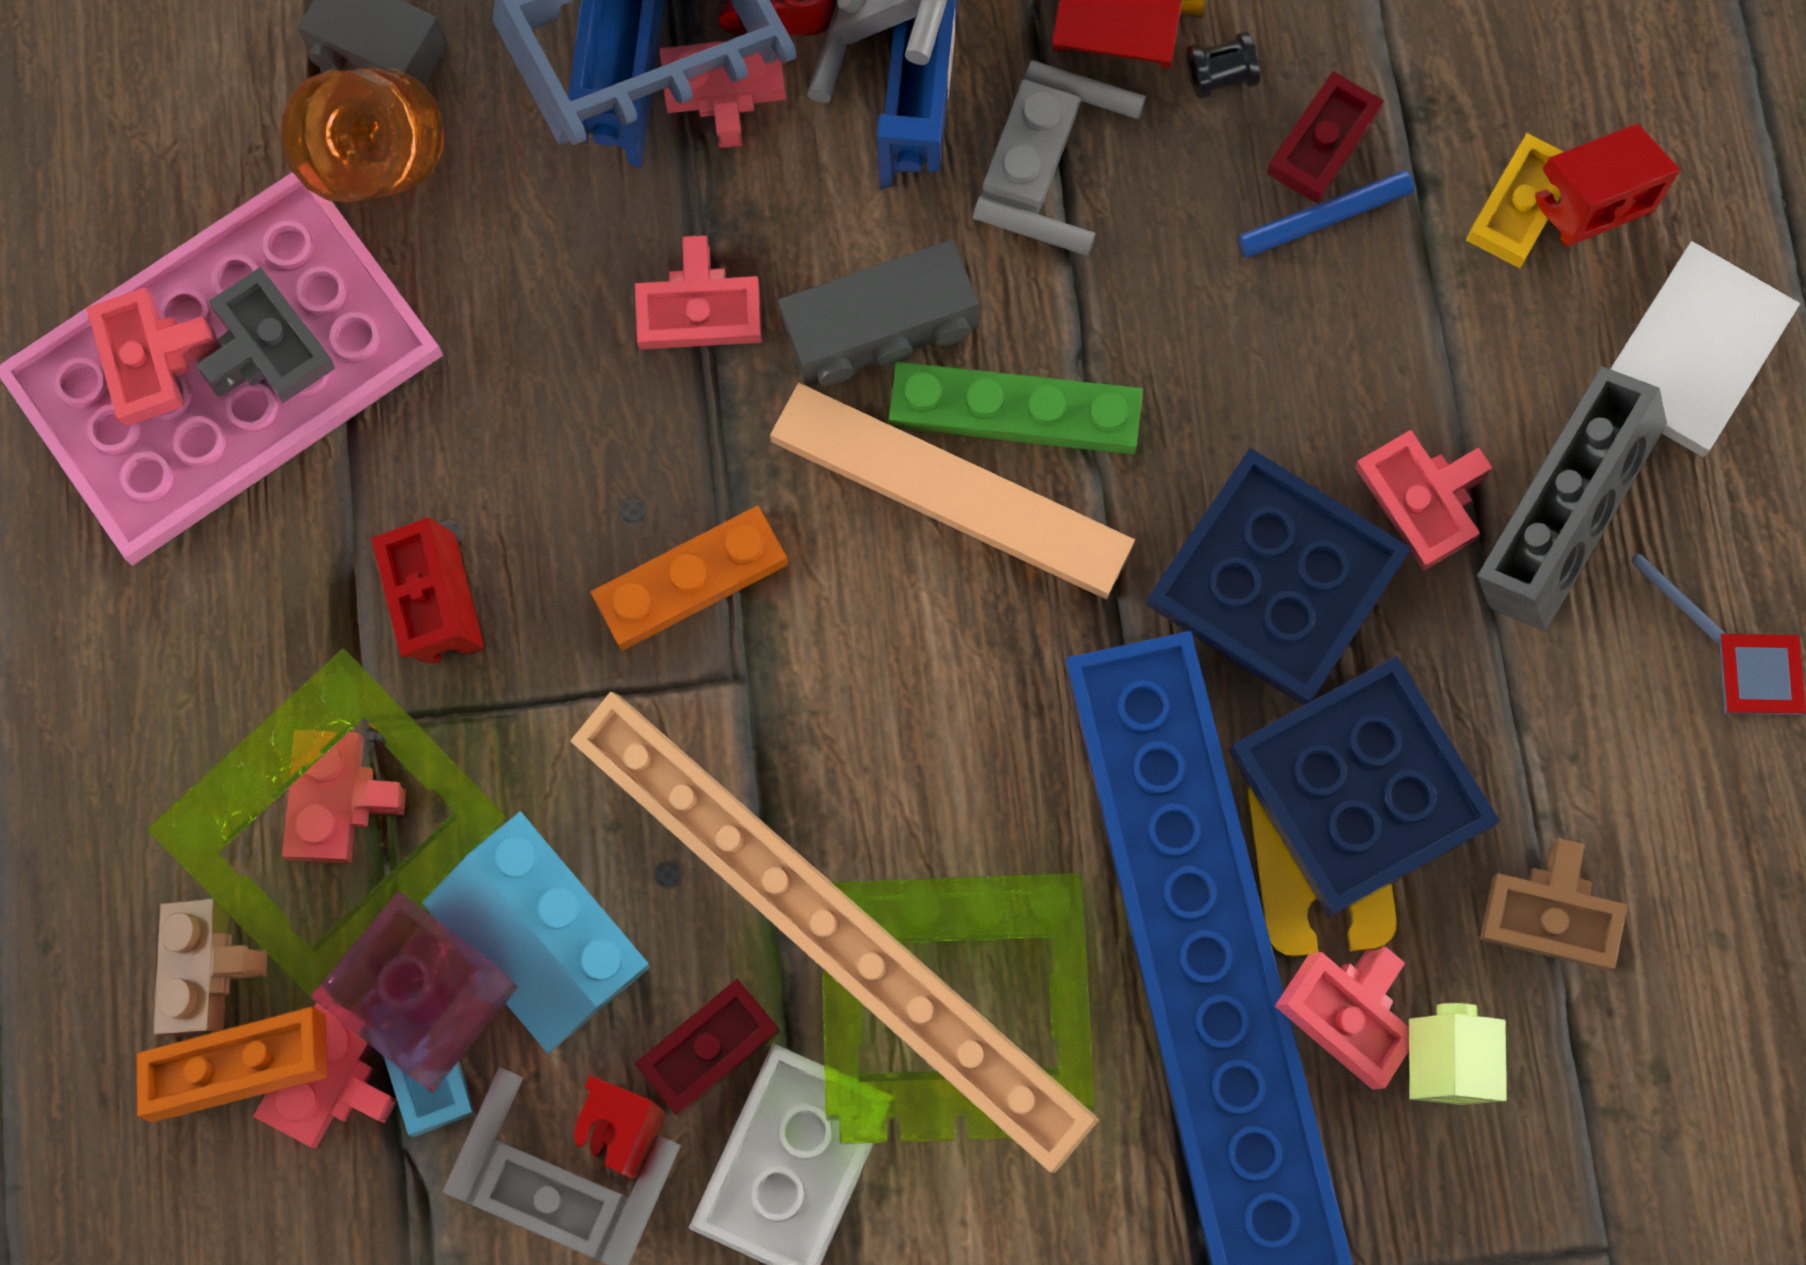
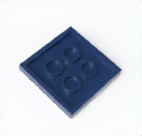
[1146,448,1412,706]
[1228,656,1500,918]

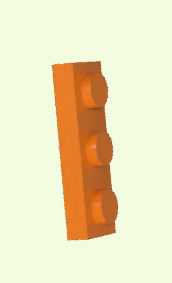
[590,505,789,652]
[136,1007,328,1123]

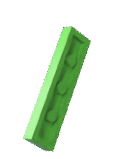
[888,361,1143,455]

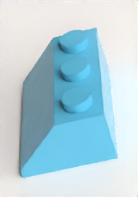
[422,811,650,1054]

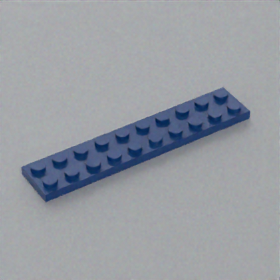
[1065,631,1353,1265]

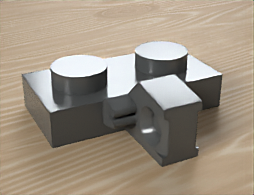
[197,267,335,403]

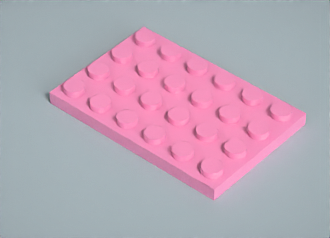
[0,164,443,566]

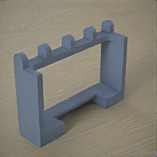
[492,0,796,145]

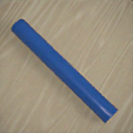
[1237,170,1415,258]

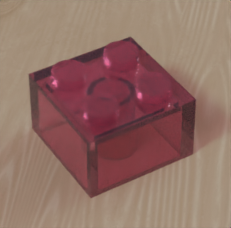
[310,890,518,1093]

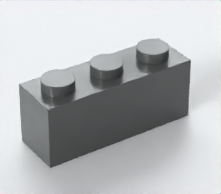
[777,239,979,387]

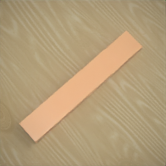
[770,382,1135,600]

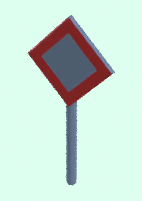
[1631,554,1806,715]

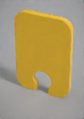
[1247,784,1397,958]

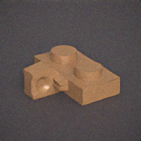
[1480,838,1628,971]
[153,898,268,1037]

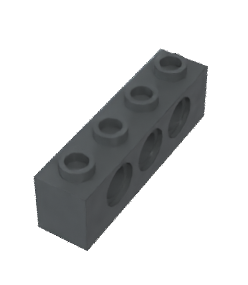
[1477,366,1667,632]

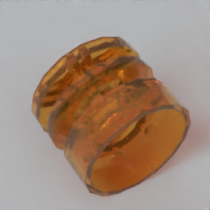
[281,67,444,203]

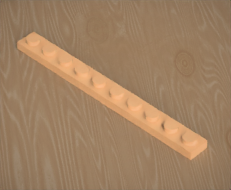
[570,691,1100,1173]

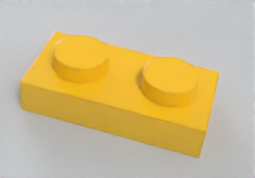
[1466,133,1563,269]

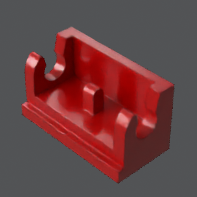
[1052,0,1182,68]
[1535,123,1680,247]
[371,517,485,664]
[574,1075,667,1181]

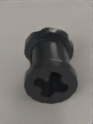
[1186,32,1260,99]

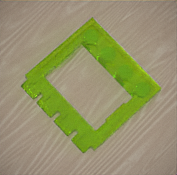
[146,648,506,1009]
[822,873,1095,1144]

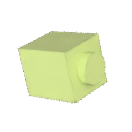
[1409,1003,1507,1105]

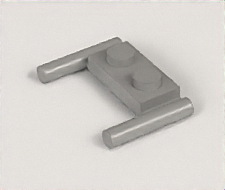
[807,0,947,103]
[973,60,1146,256]
[442,1067,681,1265]

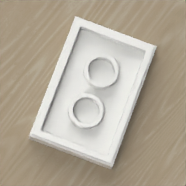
[1611,241,1800,458]
[689,1043,894,1265]

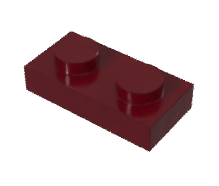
[1266,71,1384,204]
[634,978,781,1117]

